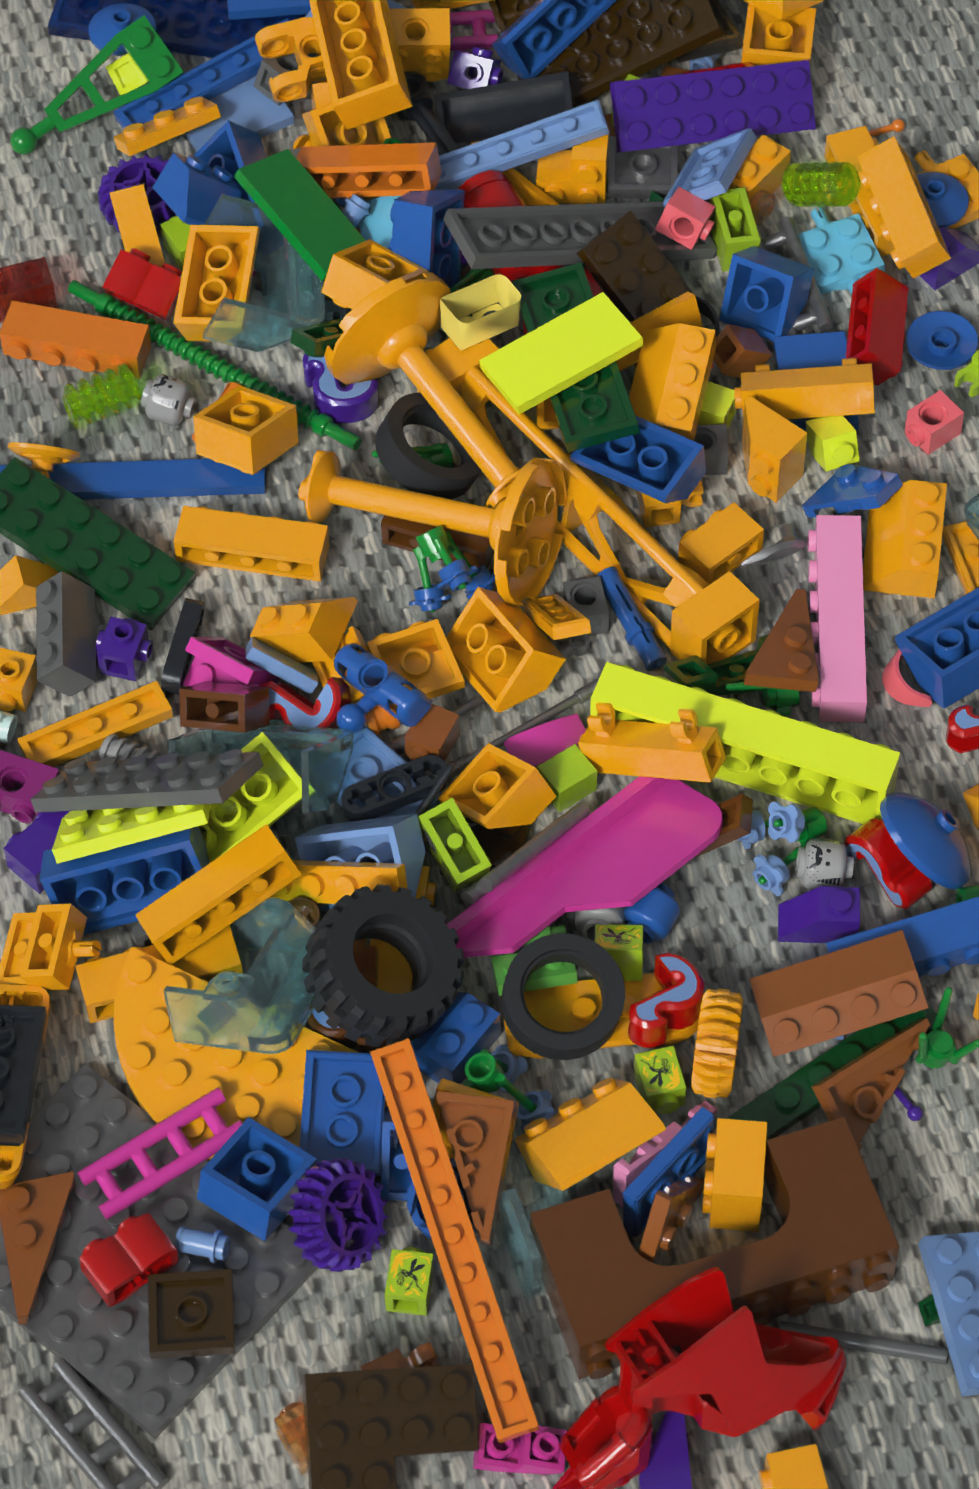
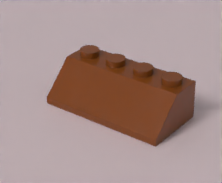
[749,930,929,1057]

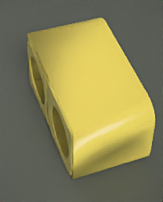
[440,274,521,350]

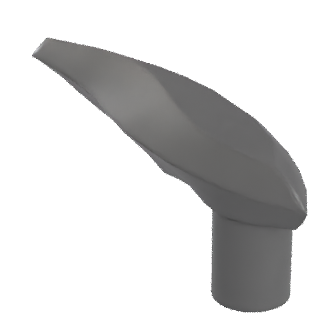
[740,524,807,568]

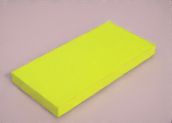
[479,292,644,415]

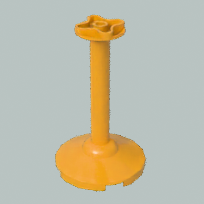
[324,272,520,509]
[299,450,567,606]

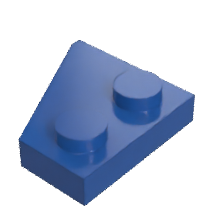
[801,464,903,518]

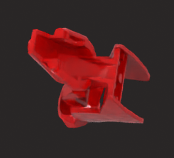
[552,1267,846,1489]

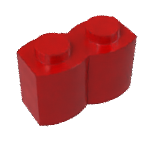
[102,248,182,322]
[79,1213,179,1307]

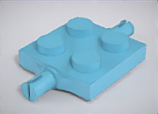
[798,207,885,296]

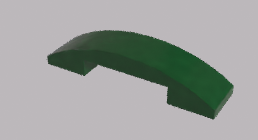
[664,634,769,695]

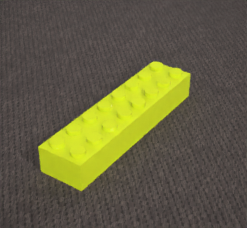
[590,662,901,824]

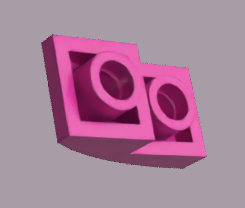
[503,713,586,768]
[473,1422,567,1474]

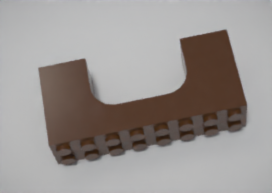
[530,1116,900,1379]

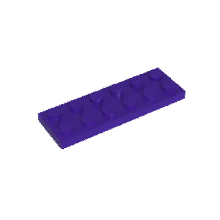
[610,60,816,152]

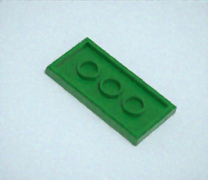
[234,149,366,281]

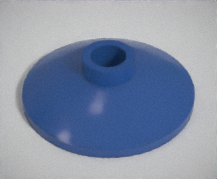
[89,3,156,56]
[917,172,969,228]
[906,311,978,370]

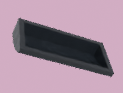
[434,71,576,149]

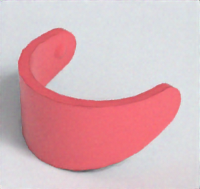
[882,649,932,707]

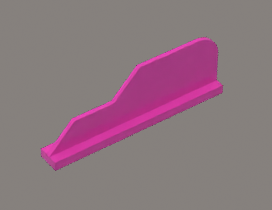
[446,776,723,959]

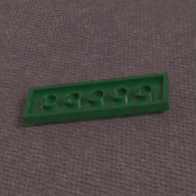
[512,262,639,452]
[0,457,195,631]

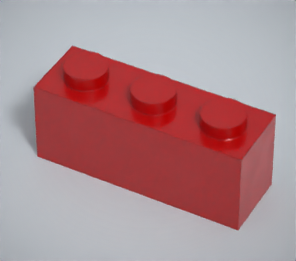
[845,268,908,386]

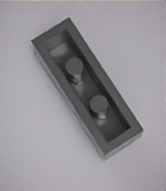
[36,571,96,696]

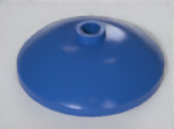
[880,792,971,890]

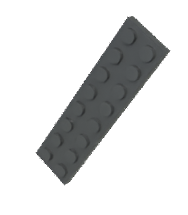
[443,201,717,269]

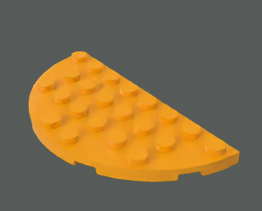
[114,947,388,1161]

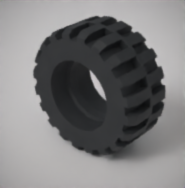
[302,885,465,1047]

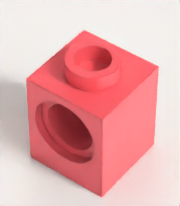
[655,187,715,250]
[905,390,964,455]

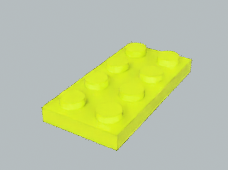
[52,804,212,864]

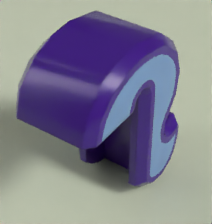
[302,354,379,423]

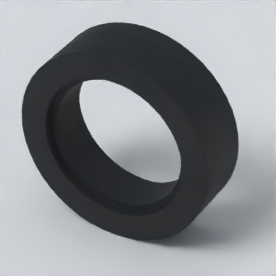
[375,392,482,499]
[501,933,625,1060]

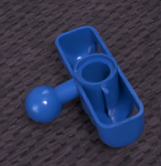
[334,643,431,734]

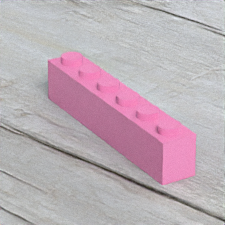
[807,515,867,722]

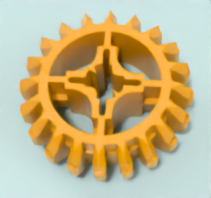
[691,988,743,1098]

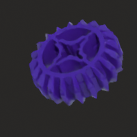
[98,152,177,236]
[286,1158,390,1272]

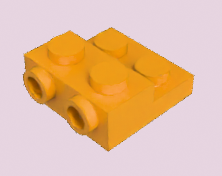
[367,619,465,711]

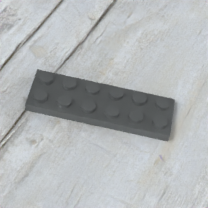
[30,749,264,813]

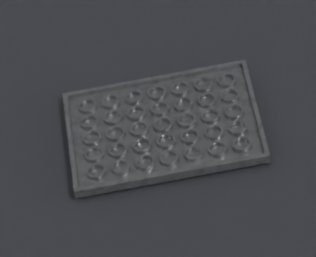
[0,1064,318,1439]

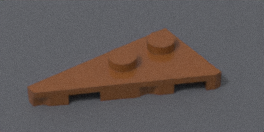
[744,589,819,692]
[811,1018,930,1151]
[436,1091,517,1245]
[0,1171,76,1325]
[638,1175,705,1263]

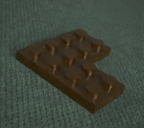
[302,1364,479,1489]

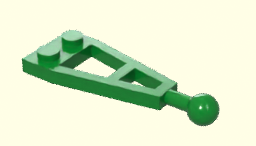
[10,15,184,155]

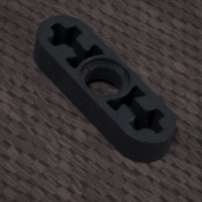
[161,598,205,694]
[341,755,448,821]

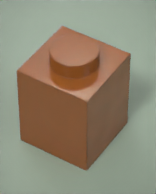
[713,324,773,378]
[404,703,460,761]

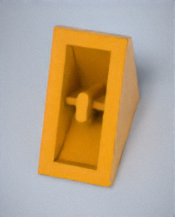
[0,555,58,615]

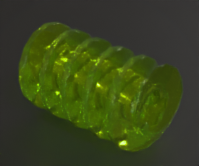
[782,162,860,207]
[62,363,142,430]

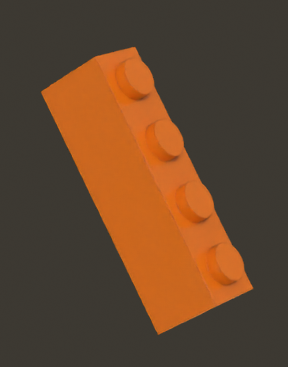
[296,142,442,198]
[0,300,152,379]

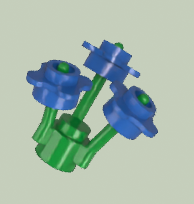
[409,525,495,612]

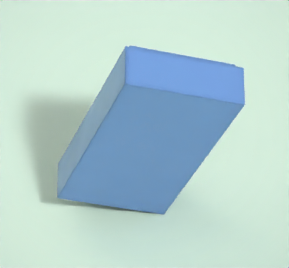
[245,637,319,694]

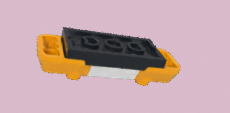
[0,984,51,1189]

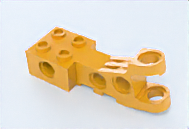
[254,8,450,102]

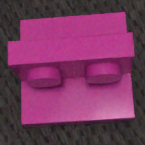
[183,637,280,687]

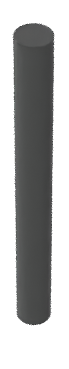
[780,1321,948,1365]

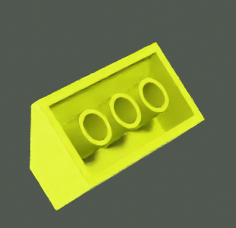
[198,732,312,863]

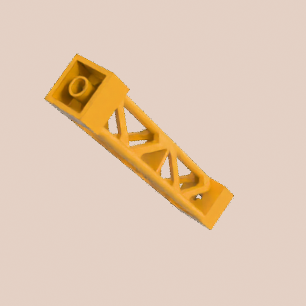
[417,338,760,664]

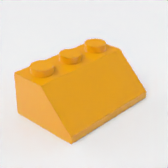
[174,225,260,342]
[629,323,716,441]
[863,480,947,598]
[446,587,566,713]
[514,1078,666,1191]

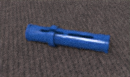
[596,567,668,671]

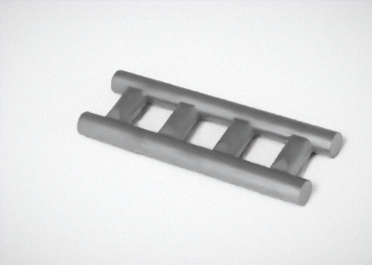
[758,217,833,336]
[461,801,590,906]
[18,1358,169,1489]

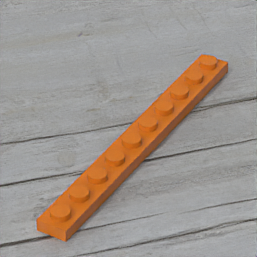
[370,1039,540,1443]

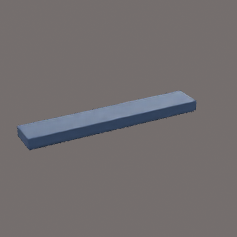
[435,100,610,190]

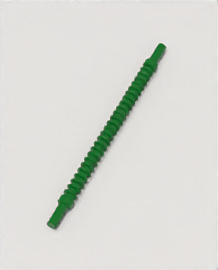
[68,280,362,451]

